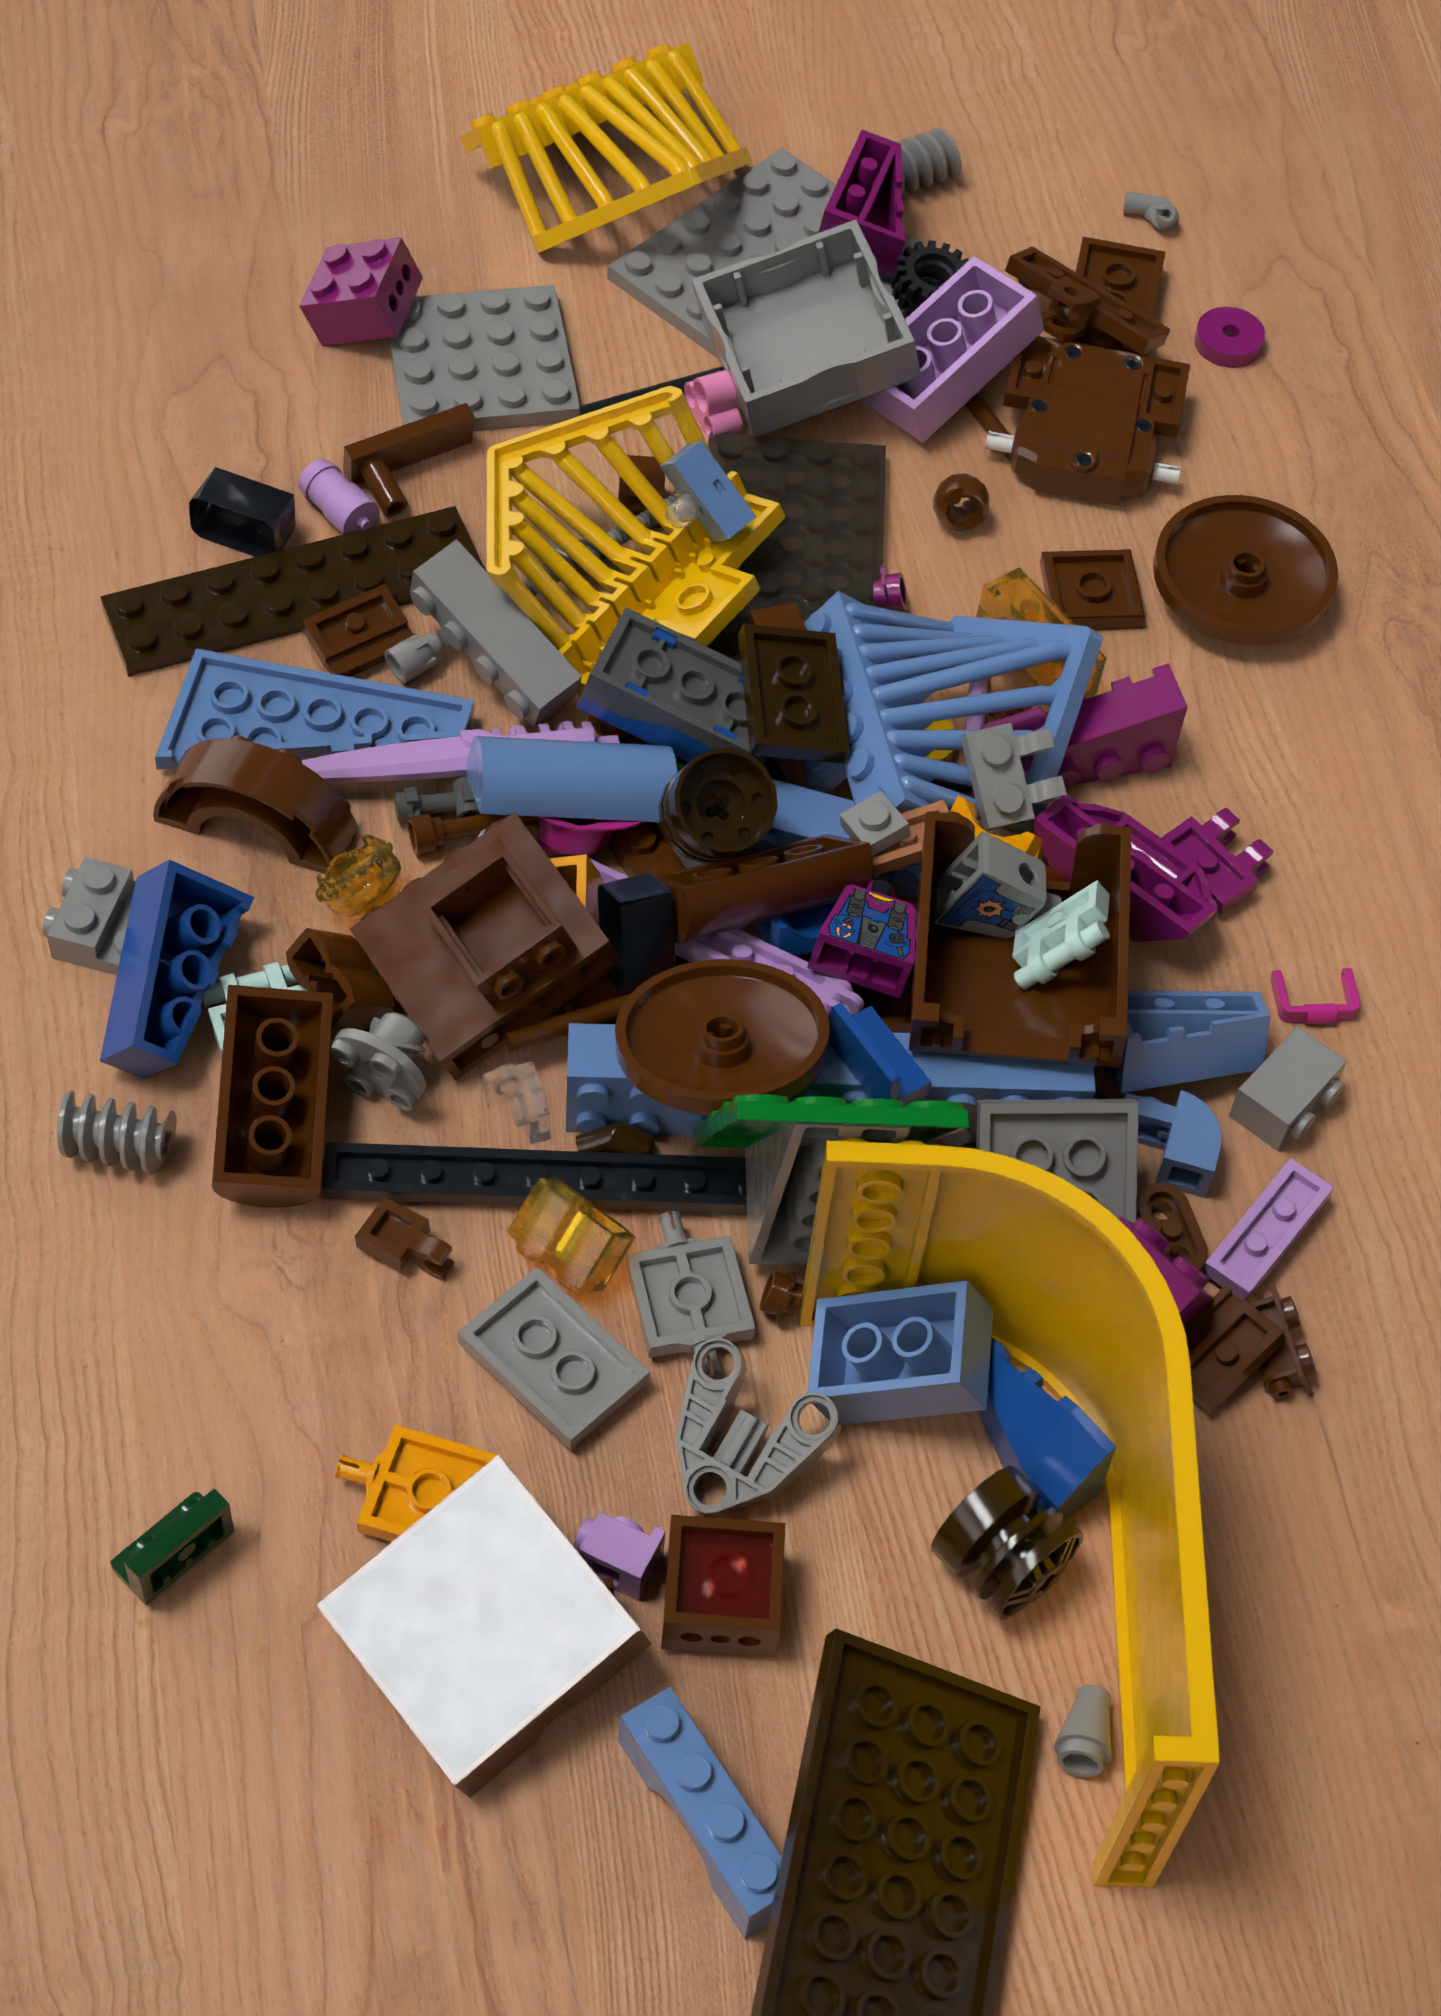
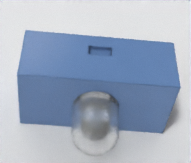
[659,440,756,542]

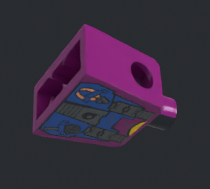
[807,880,916,998]

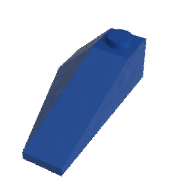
[978,1337,1117,1523]

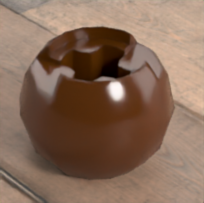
[933,473,990,531]

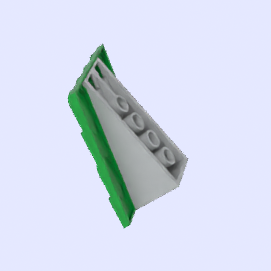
[693,1094,969,1265]

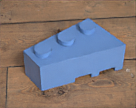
[1112,990,1271,1093]

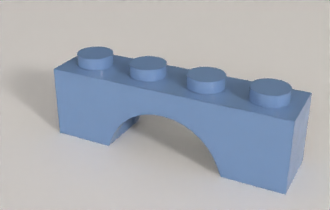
[618,1687,782,1939]

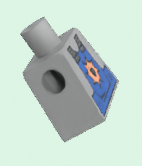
[933,832,1061,939]

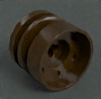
[659,748,778,864]
[931,1465,1084,1620]

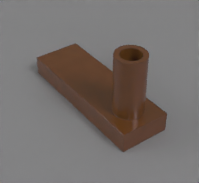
[343,403,475,517]

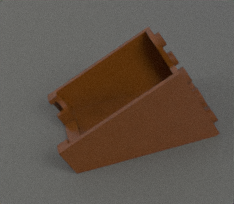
[909,811,1132,1067]

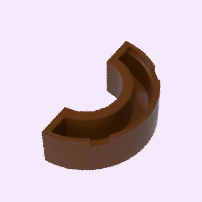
[153,735,358,877]

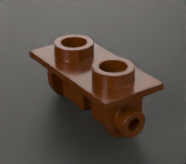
[1244,1281,1317,1399]

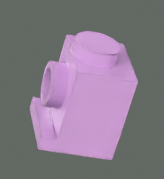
[573,1512,666,1601]

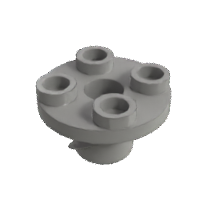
[329,1012,426,1111]

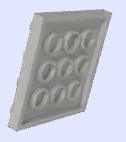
[388,285,580,431]

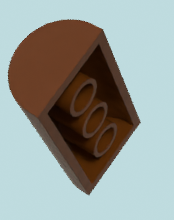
[656,834,873,944]
[212,985,333,1208]

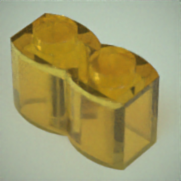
[507,1178,636,1295]

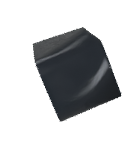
[189,467,296,557]
[597,872,676,992]

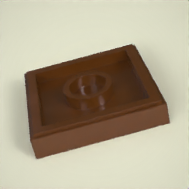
[1040,549,1145,630]

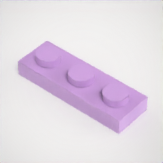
[1202,1158,1334,1301]

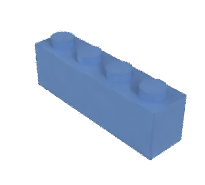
[750,779,920,897]

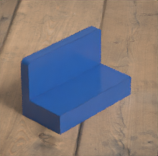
[829,1002,931,1105]

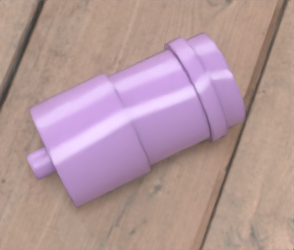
[298,458,379,534]

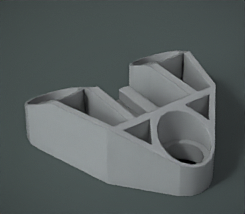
[675,1338,842,1516]

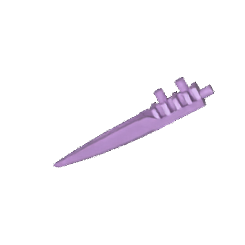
[302,720,620,783]

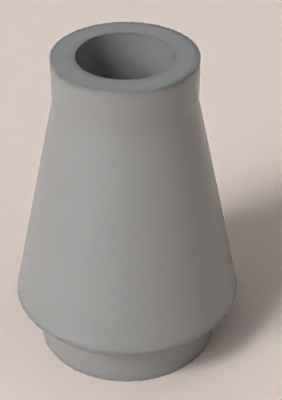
[1054,1685,1112,1777]

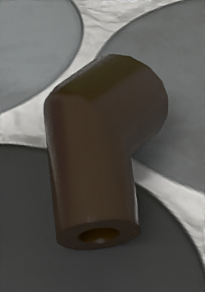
[576,1121,655,1154]

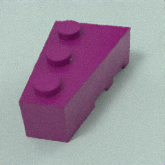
[818,130,905,278]

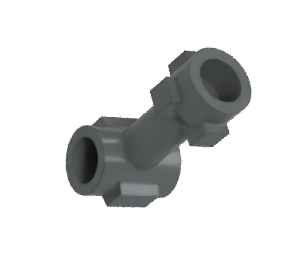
[394,776,480,822]

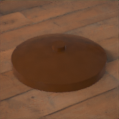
[1153,495,1338,645]
[615,959,830,1115]

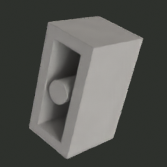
[1229,1026,1347,1151]

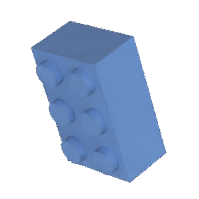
[807,1280,993,1425]

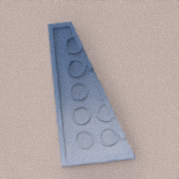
[155,649,474,770]

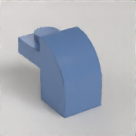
[1124,1090,1222,1198]

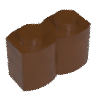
[286,928,395,1032]

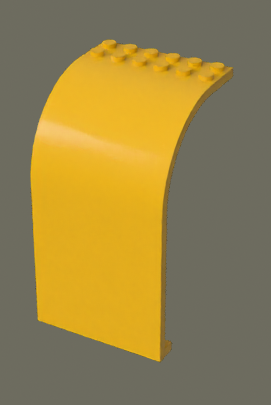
[800,1138,1220,1888]

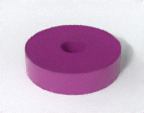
[1194,307,1265,368]

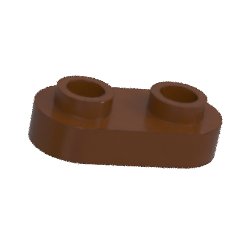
[1136,1182,1208,1272]

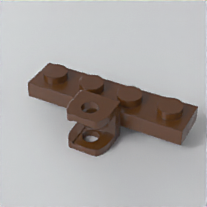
[1005,246,1170,355]

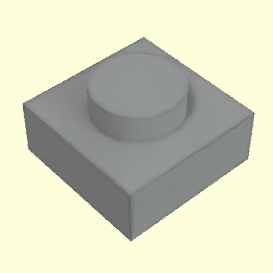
[839,791,910,857]

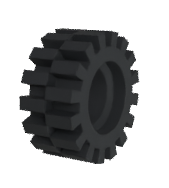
[891,240,969,316]

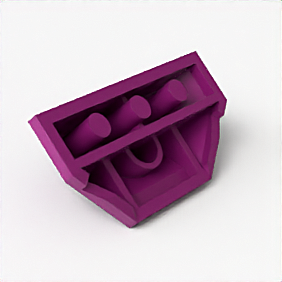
[1032,796,1218,942]

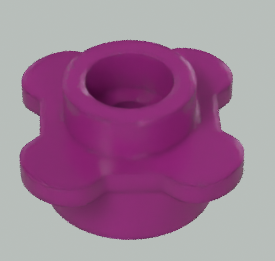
[873,565,907,611]

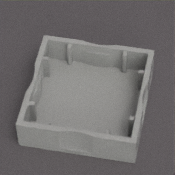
[691,219,921,438]

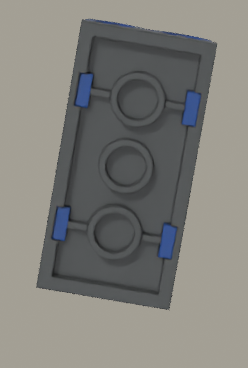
[576,607,768,766]

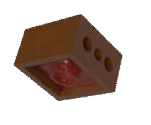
[661,1514,786,1657]

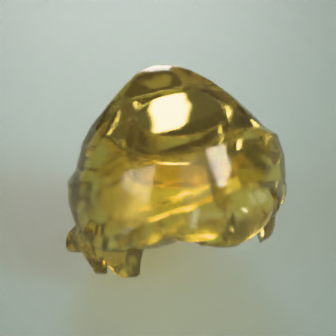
[316,834,402,921]

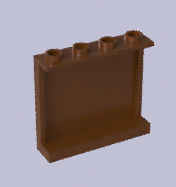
[350,812,623,1080]

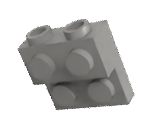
[43,857,136,975]

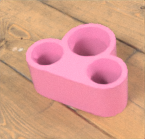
[684,370,743,443]

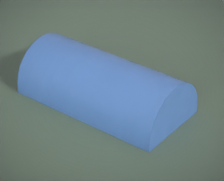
[466,736,677,822]

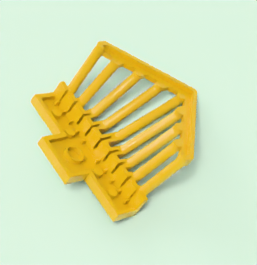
[460,42,753,253]
[487,386,786,693]

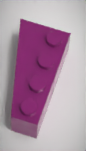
[980,663,1188,788]

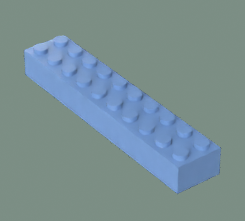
[566,1023,1096,1146]

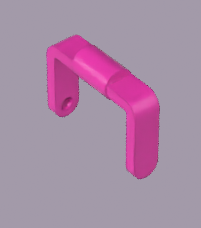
[1271,968,1360,1024]

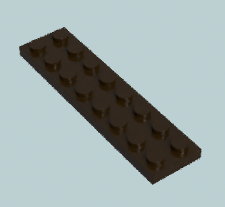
[100,506,486,677]

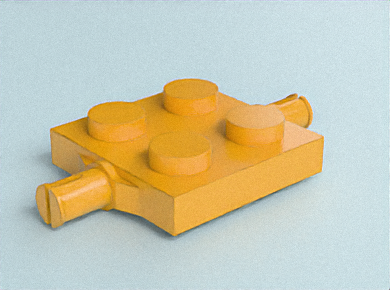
[335,1425,501,1542]

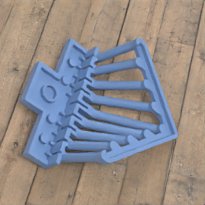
[801,591,1103,835]

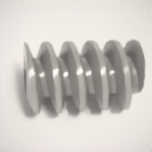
[895,128,962,195]
[57,1090,177,1175]

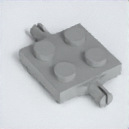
[626,1211,756,1379]

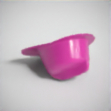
[538,817,643,857]

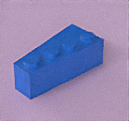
[100,859,254,1079]

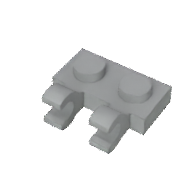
[960,723,1067,831]

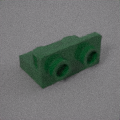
[110,1488,234,1606]

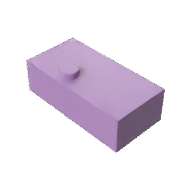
[861,256,1044,443]

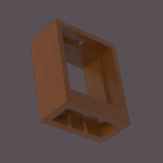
[414,837,576,1006]

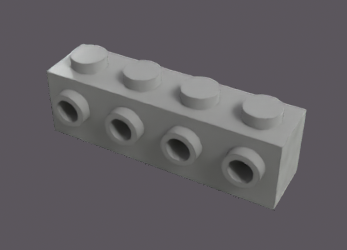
[410,539,582,728]

